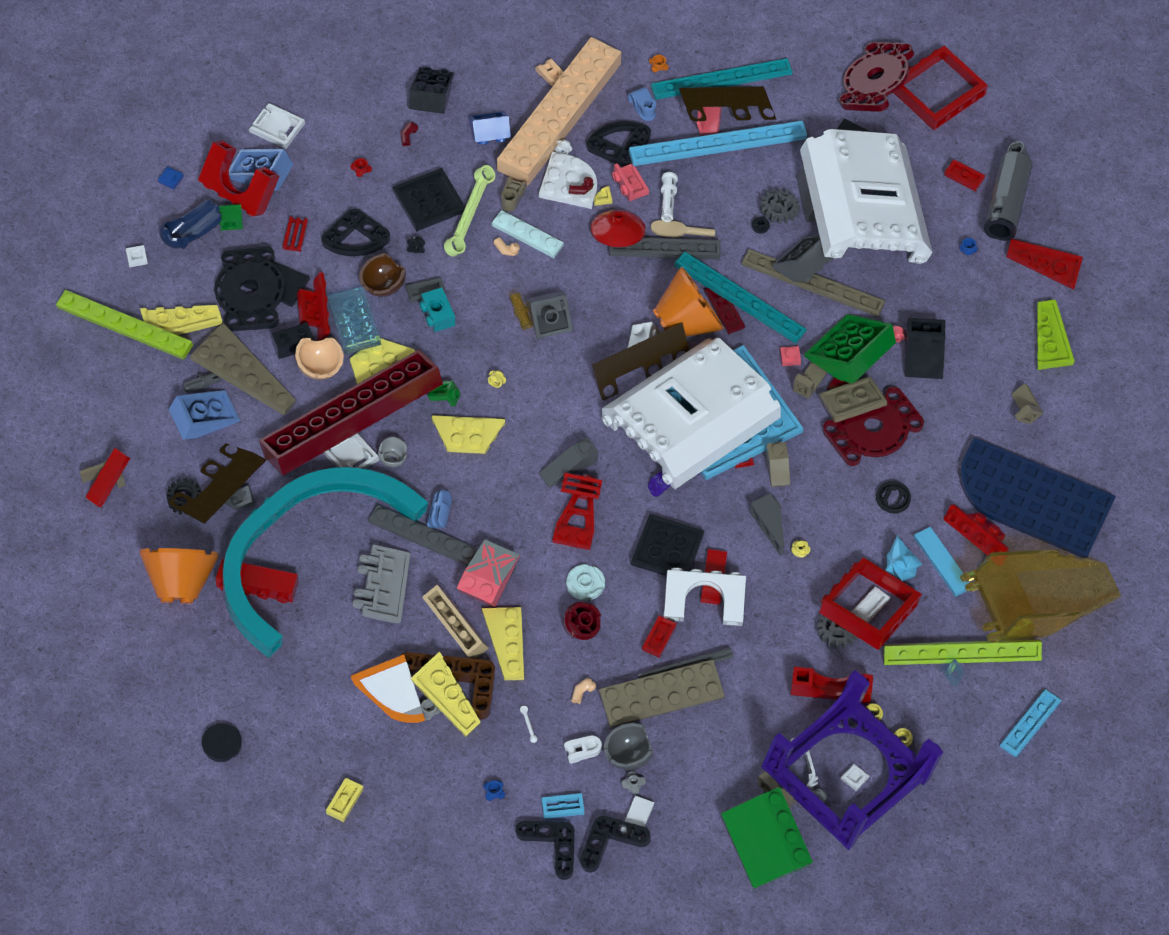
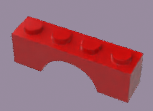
[790,667,873,704]

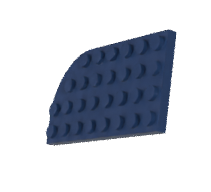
[960,437,1116,560]

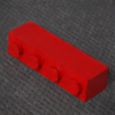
[215,559,299,603]

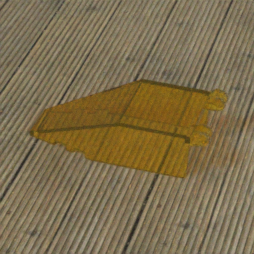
[960,550,1121,642]

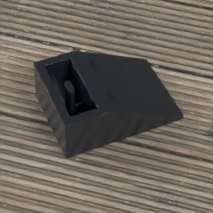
[409,67,454,114]
[905,318,945,379]

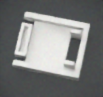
[249,103,305,149]
[324,433,379,469]

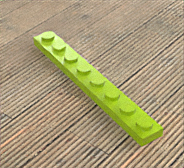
[56,290,193,360]
[883,639,1042,665]

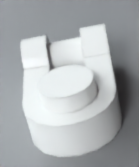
[564,736,602,764]

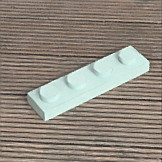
[492,210,564,258]

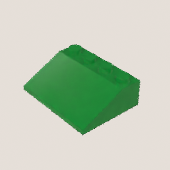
[804,314,896,384]
[721,787,813,889]

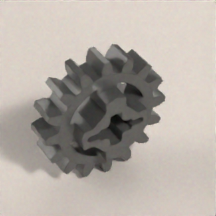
[760,188,800,224]
[817,609,858,649]

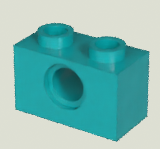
[419,287,455,332]

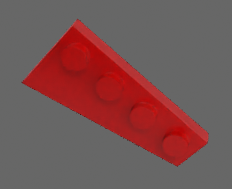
[1007,239,1083,290]

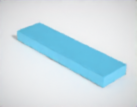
[914,527,972,597]
[1000,689,1062,758]

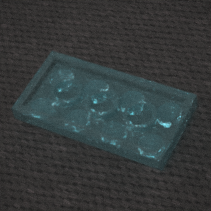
[328,287,381,354]

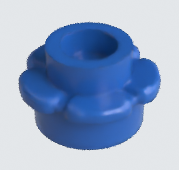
[959,238,978,255]

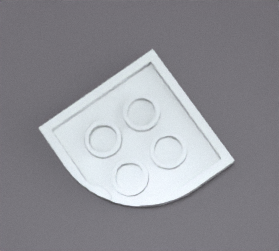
[539,152,597,209]

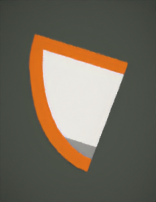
[350,654,425,723]

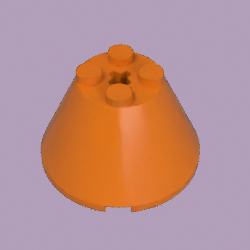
[653,267,724,337]
[139,548,219,604]

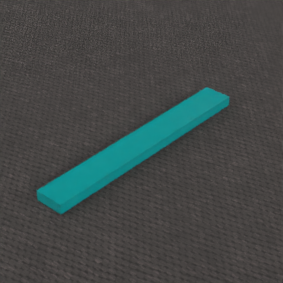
[650,58,793,100]
[674,252,807,344]

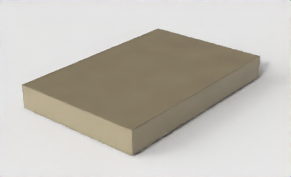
[819,376,887,423]

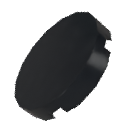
[202,723,242,762]

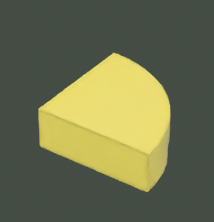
[594,186,612,206]

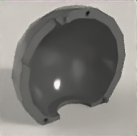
[604,723,654,771]

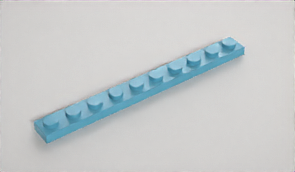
[629,121,807,166]

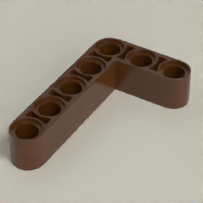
[400,652,495,720]

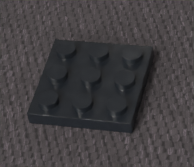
[393,168,465,232]
[631,514,705,576]

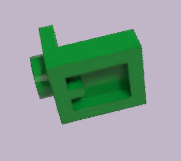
[428,381,460,407]

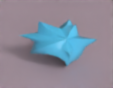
[885,535,923,582]

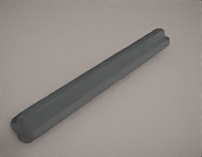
[638,648,733,679]

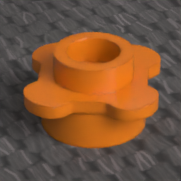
[649,55,669,72]

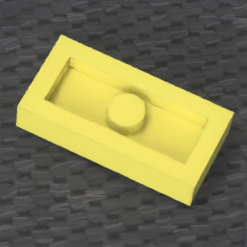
[326,778,364,822]

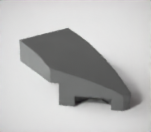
[225,486,255,510]

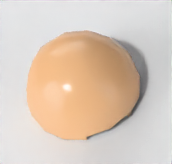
[295,338,344,380]

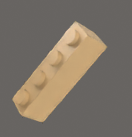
[422,585,489,659]

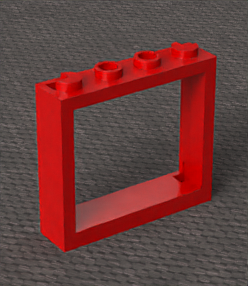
[893,45,988,130]
[819,557,922,650]

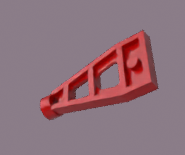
[552,475,595,550]

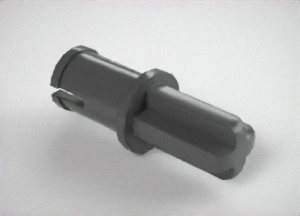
[183,373,221,393]

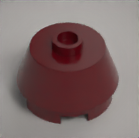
[563,602,601,640]

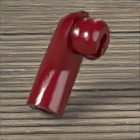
[400,122,418,146]
[569,177,594,195]

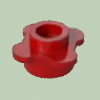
[350,158,372,177]

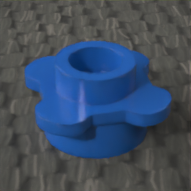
[483,780,505,801]

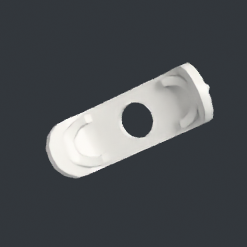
[790,738,818,791]

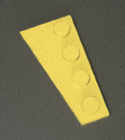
[140,305,223,335]
[482,607,524,680]
[410,652,481,737]

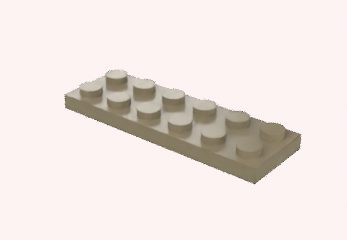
[599,660,725,728]

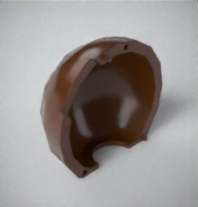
[359,253,406,297]

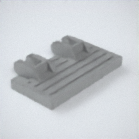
[353,544,411,624]

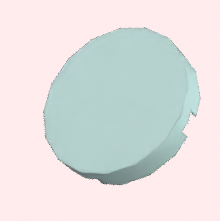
[566,564,605,601]

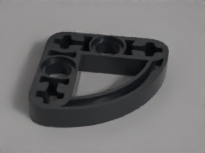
[586,121,651,167]
[322,209,390,257]

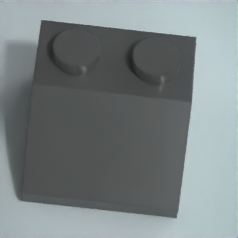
[526,291,573,339]

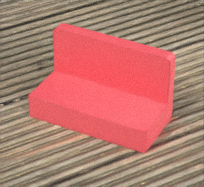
[697,107,722,136]

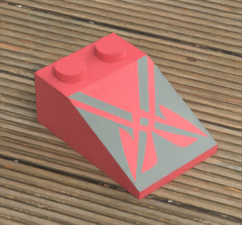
[457,540,520,608]

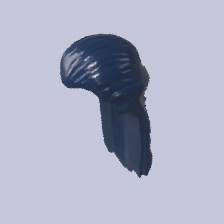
[159,200,222,249]

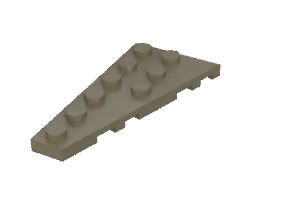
[190,323,296,415]

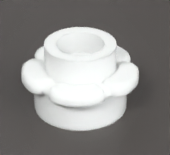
[555,139,572,155]

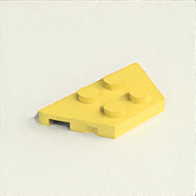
[350,338,415,384]
[432,416,505,454]

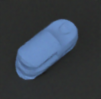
[427,490,452,529]

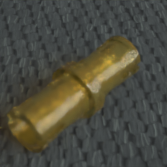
[509,293,533,330]

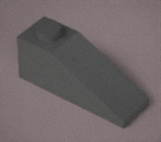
[539,437,598,488]
[749,494,784,556]

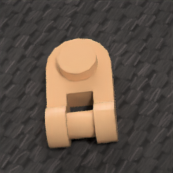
[535,59,564,86]

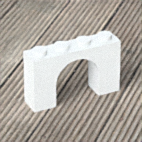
[664,568,746,626]

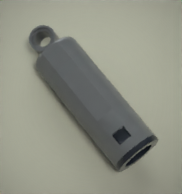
[984,141,1032,241]

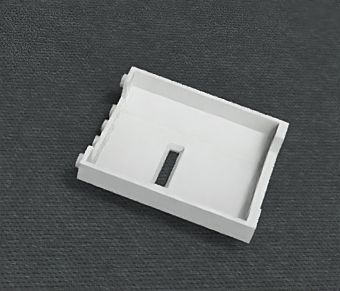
[800,129,933,264]
[602,338,781,489]

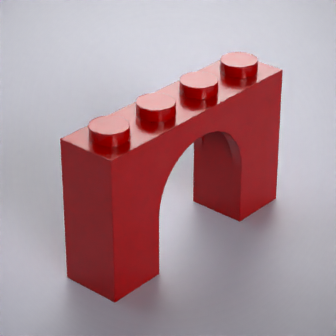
[198,140,280,217]

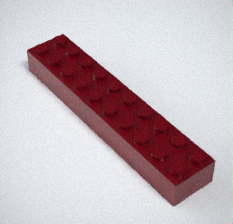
[259,350,443,476]

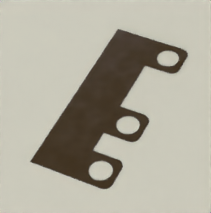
[679,86,777,121]
[592,323,689,401]
[169,443,267,524]

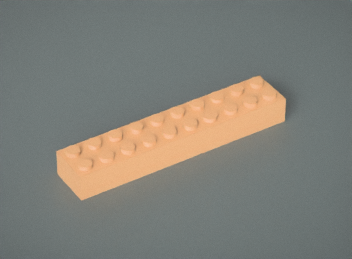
[497,37,622,186]

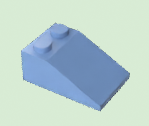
[229,149,294,191]
[169,390,240,440]

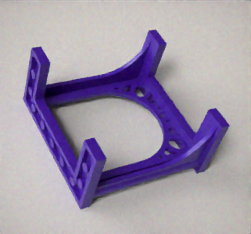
[761,670,944,850]

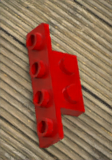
[297,272,330,341]
[944,504,1009,564]

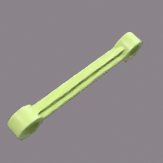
[444,165,495,257]

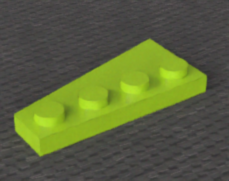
[1037,299,1075,370]

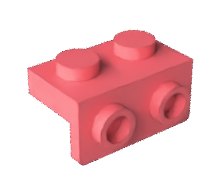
[612,163,649,202]

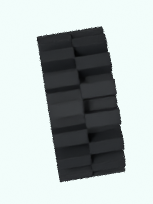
[166,478,201,515]

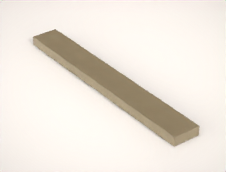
[742,249,885,317]

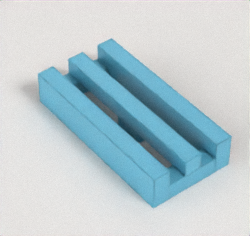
[542,793,584,819]

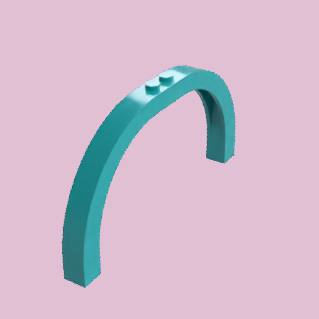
[223,467,428,658]

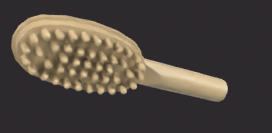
[651,220,715,237]

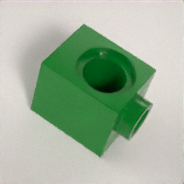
[218,204,243,231]

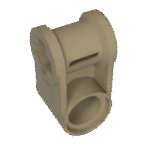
[501,177,527,212]

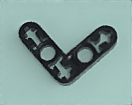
[580,816,651,873]
[515,821,575,880]

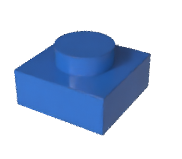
[158,167,184,190]

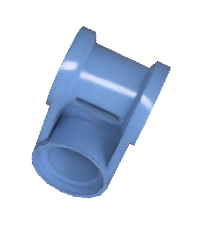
[628,87,656,121]

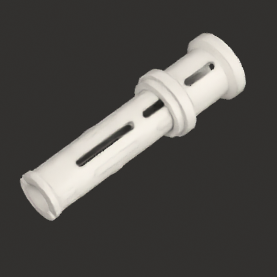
[661,172,678,222]

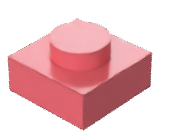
[780,346,801,366]

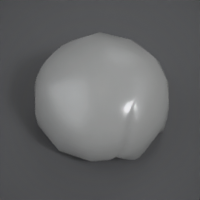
[378,437,407,468]

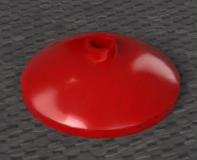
[591,210,646,247]

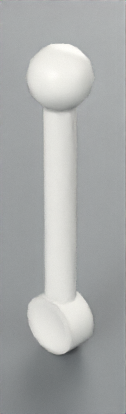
[520,706,538,743]

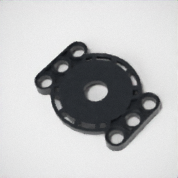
[214,246,285,331]

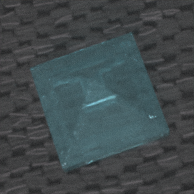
[944,659,965,687]

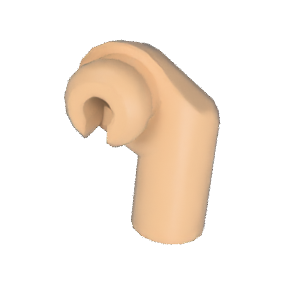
[493,237,520,256]
[571,678,596,704]

